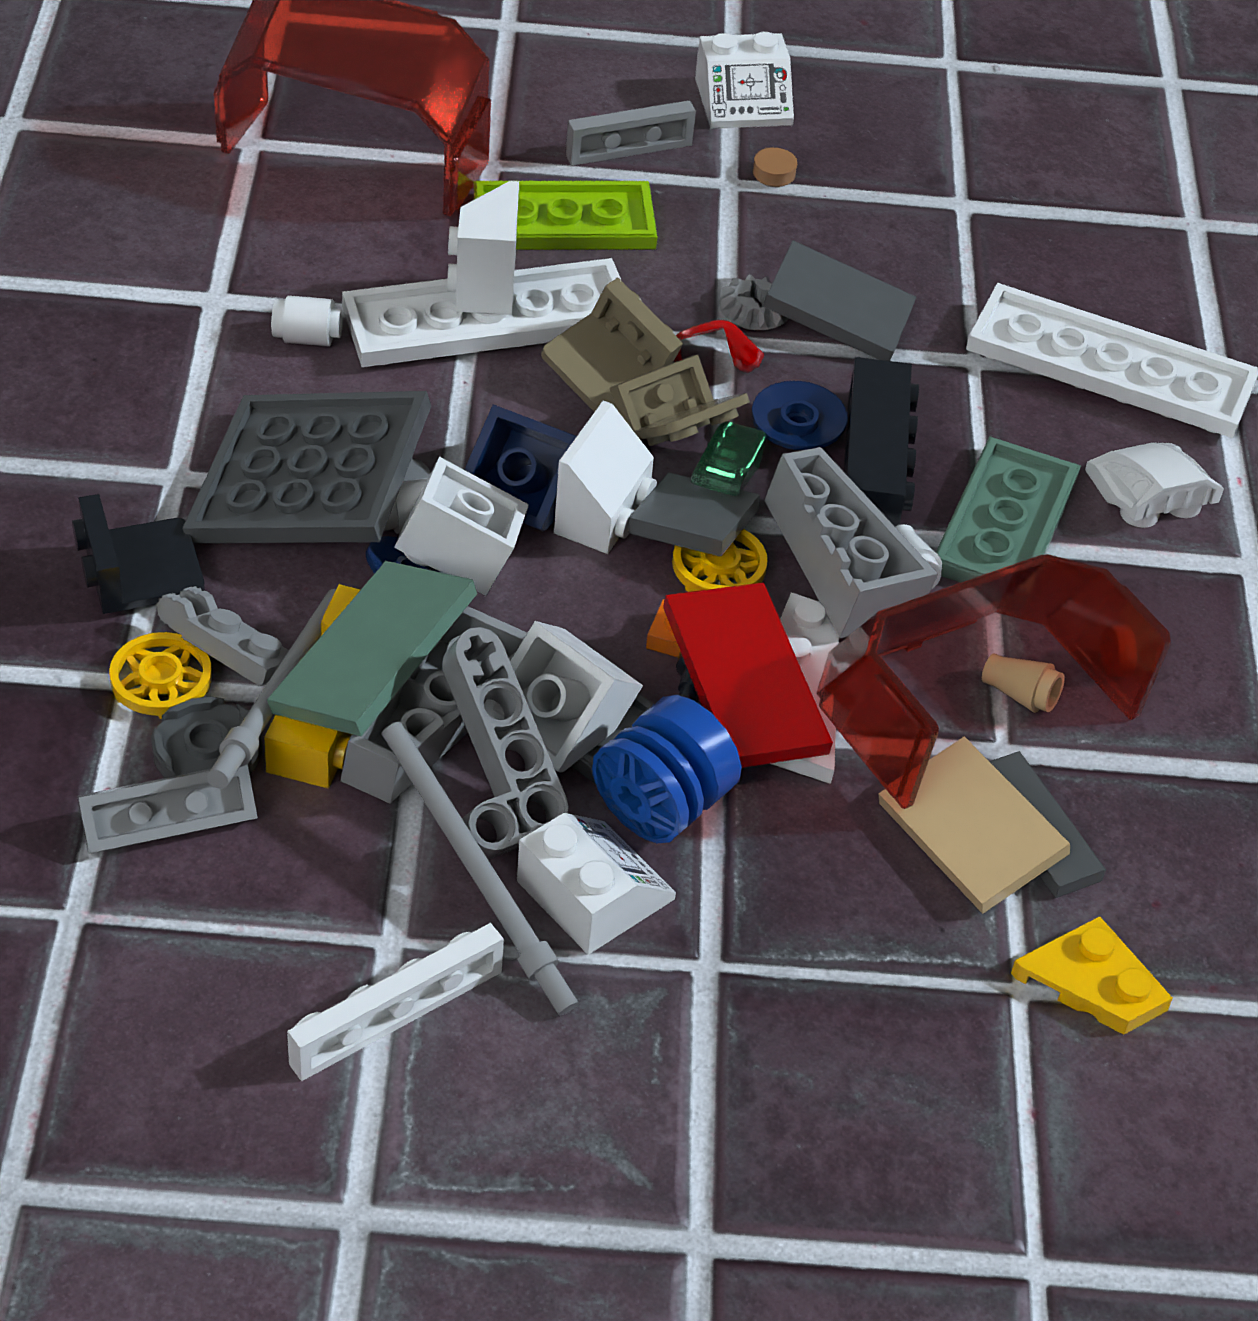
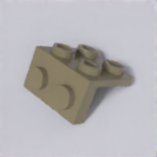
[541,277,683,412]
[609,355,750,446]

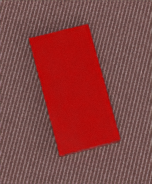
[663,582,833,768]

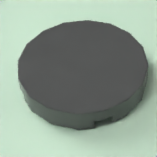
[151,696,262,778]

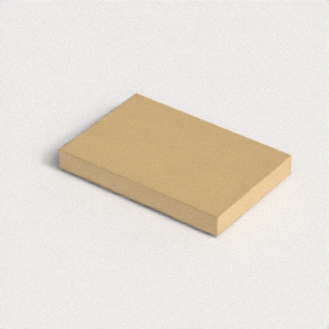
[878,736,1070,914]

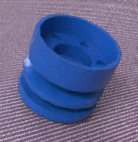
[592,695,742,843]

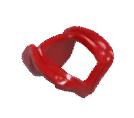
[674,320,764,373]

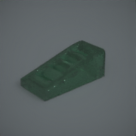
[691,421,766,496]

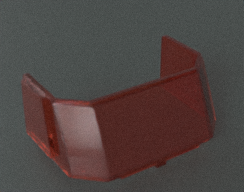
[214,0,491,216]
[816,554,1171,809]

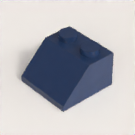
[464,404,577,532]

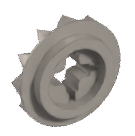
[719,274,789,330]

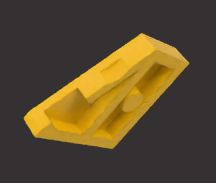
[1011,916,1173,1035]

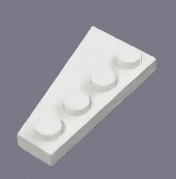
[770,592,839,784]

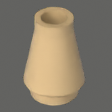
[982,653,1064,713]

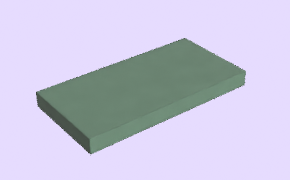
[936,436,1081,604]
[267,561,477,736]

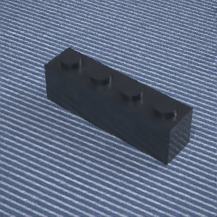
[843,357,919,527]

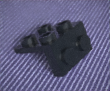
[72,494,205,614]

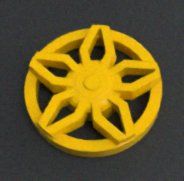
[672,529,767,592]
[109,632,212,719]

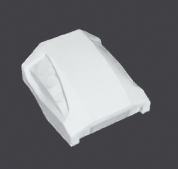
[1085,442,1224,528]

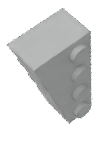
[764,447,938,638]
[341,606,527,804]

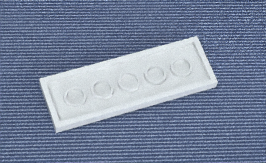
[342,258,621,367]
[966,283,1258,438]

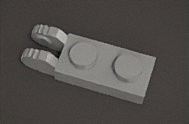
[156,586,289,686]

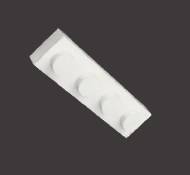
[287,923,504,1081]

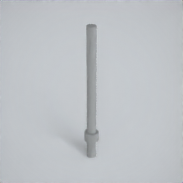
[207,589,336,789]
[382,722,579,1016]

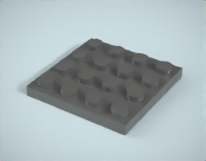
[183,391,431,544]

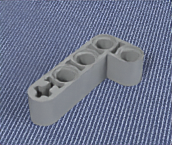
[442,627,568,860]

